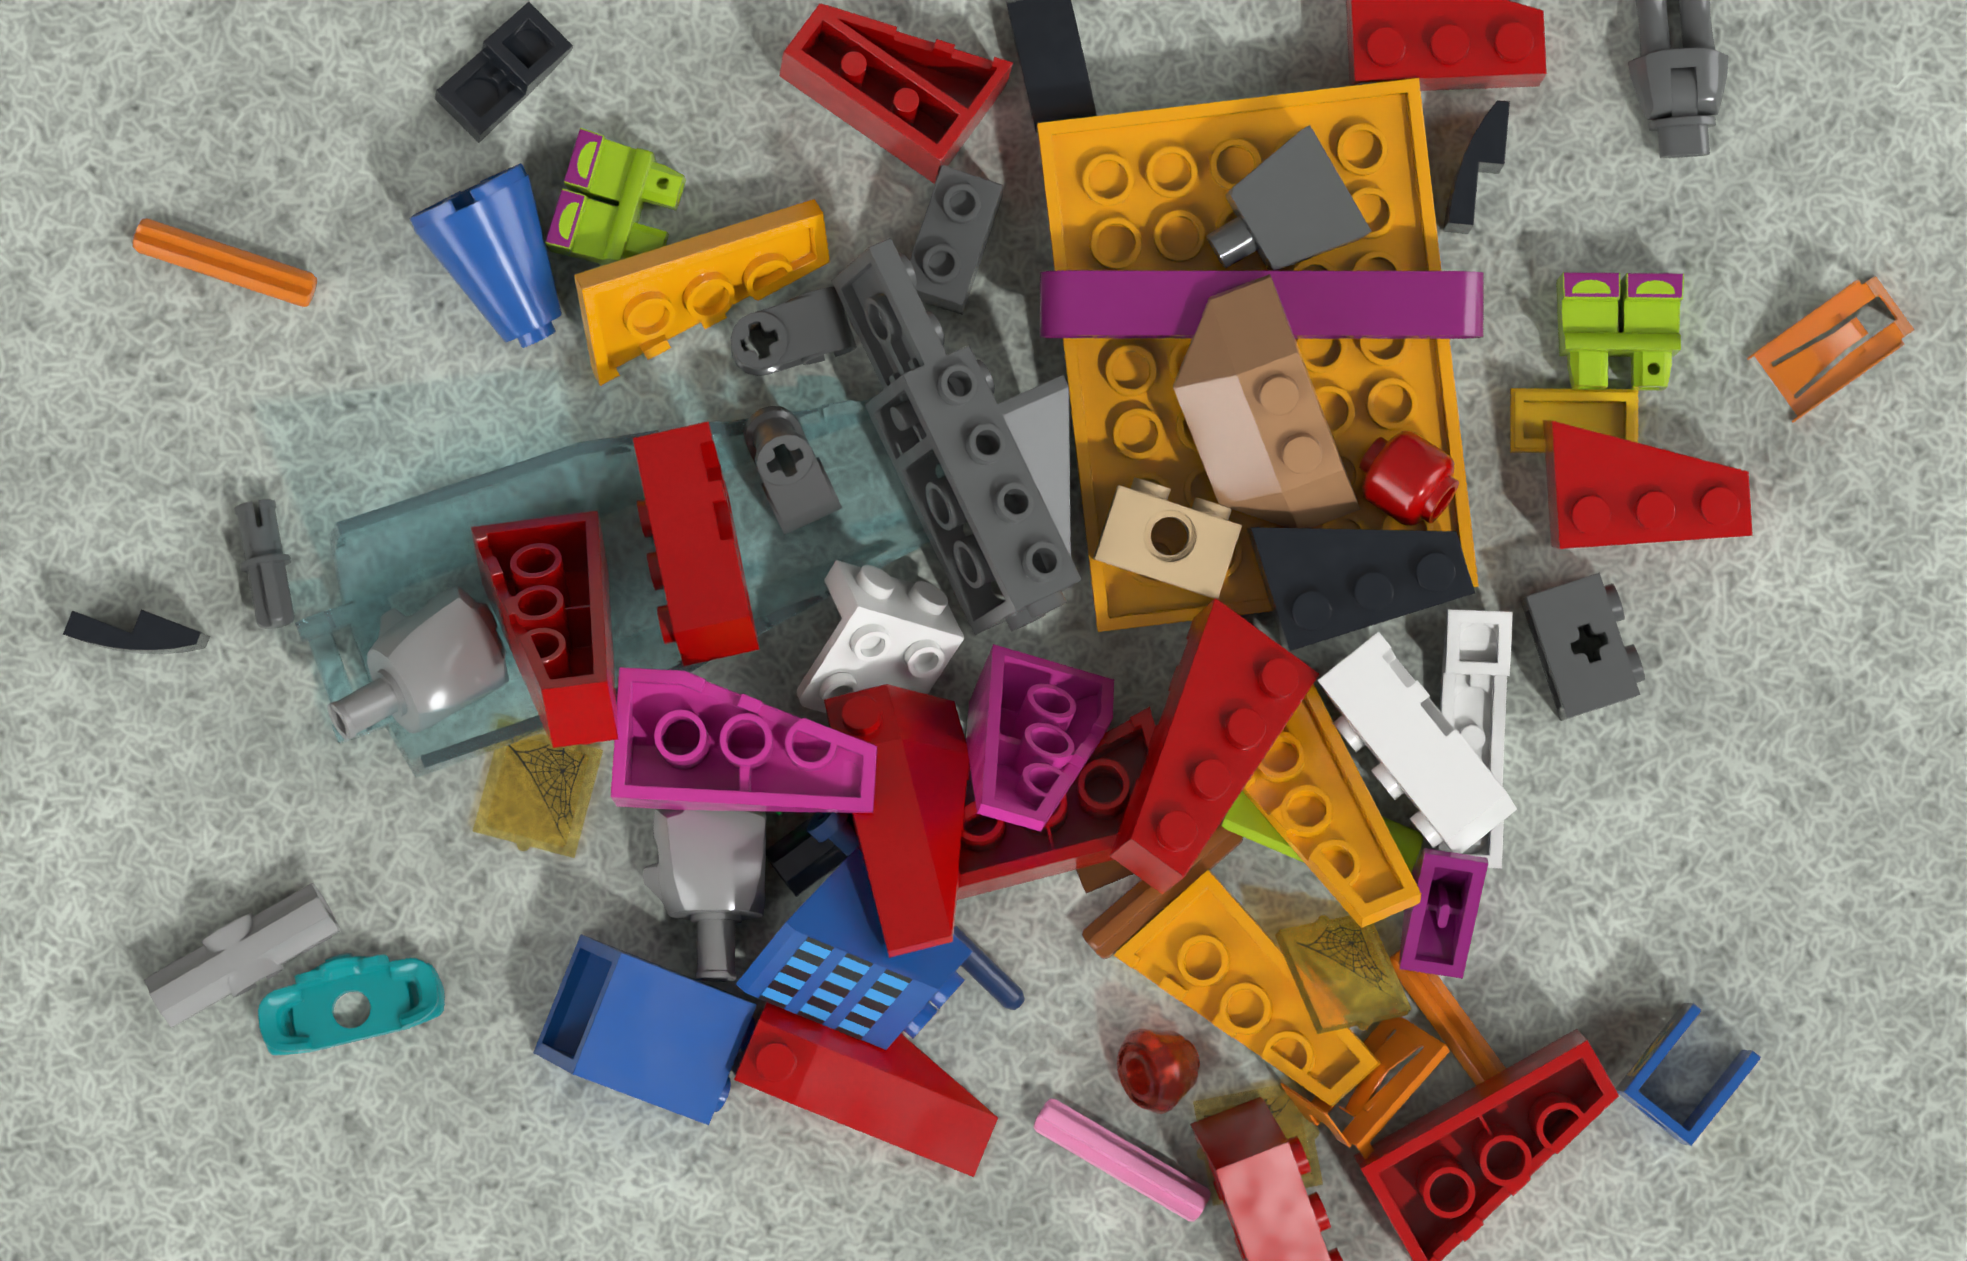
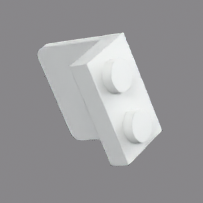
[796,560,964,713]

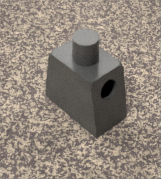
[1206,125,1372,271]

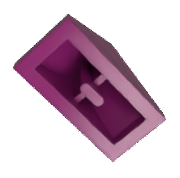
[1399,848,1488,979]

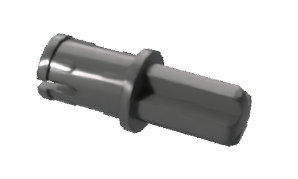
[234,499,295,629]

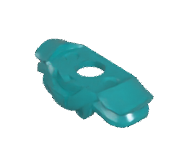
[258,953,445,1055]

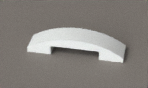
[1436,609,1513,869]

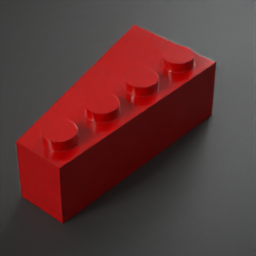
[1110,598,1319,894]

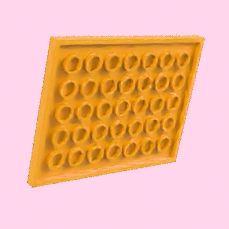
[1037,78,1479,632]

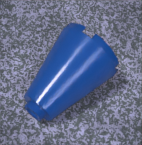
[409,163,562,348]

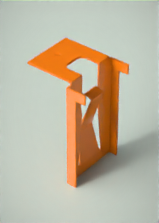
[1747,276,1914,423]
[1280,1010,1450,1159]

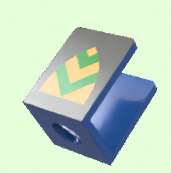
[1615,1003,1761,1146]

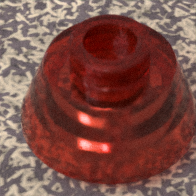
[1117,1029,1200,1114]

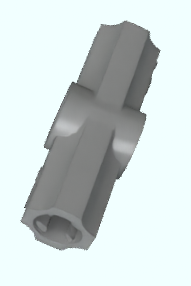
[144,883,341,1027]

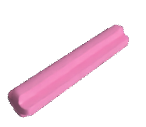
[1033,1099,1211,1222]

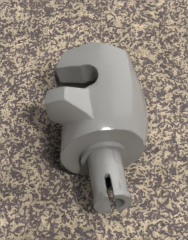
[327,586,510,740]
[643,809,766,982]

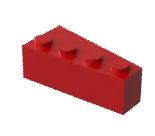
[470,510,619,748]
[957,707,1155,900]
[1354,1029,1619,1261]

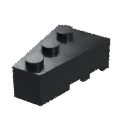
[1246,527,1475,651]

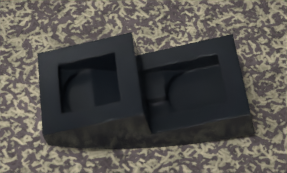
[1006,0,1097,133]
[435,2,573,143]
[1443,100,1510,234]
[63,609,210,654]

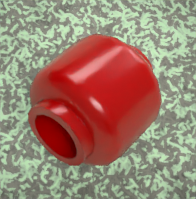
[1359,431,1459,526]

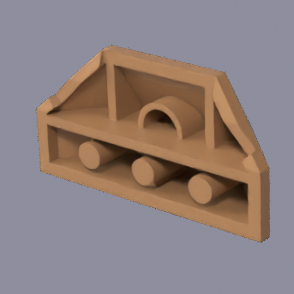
[1173,274,1360,528]

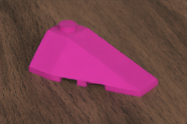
[966,644,1114,832]
[611,667,877,813]

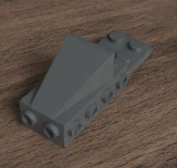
[831,238,1082,635]

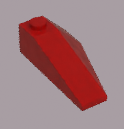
[824,684,970,958]
[734,1002,998,1177]

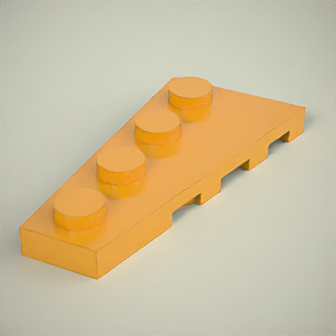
[574,199,830,386]
[1242,684,1421,928]
[1113,870,1381,1106]

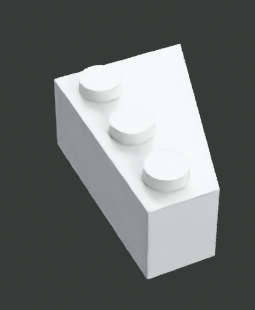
[1318,632,1517,854]

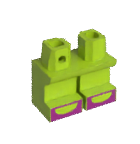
[545,128,686,265]
[1556,272,1684,391]

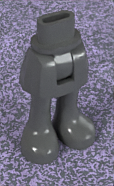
[1628,0,1728,158]

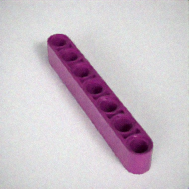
[1040,270,1484,339]

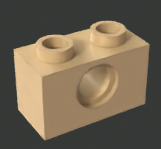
[1093,477,1242,599]

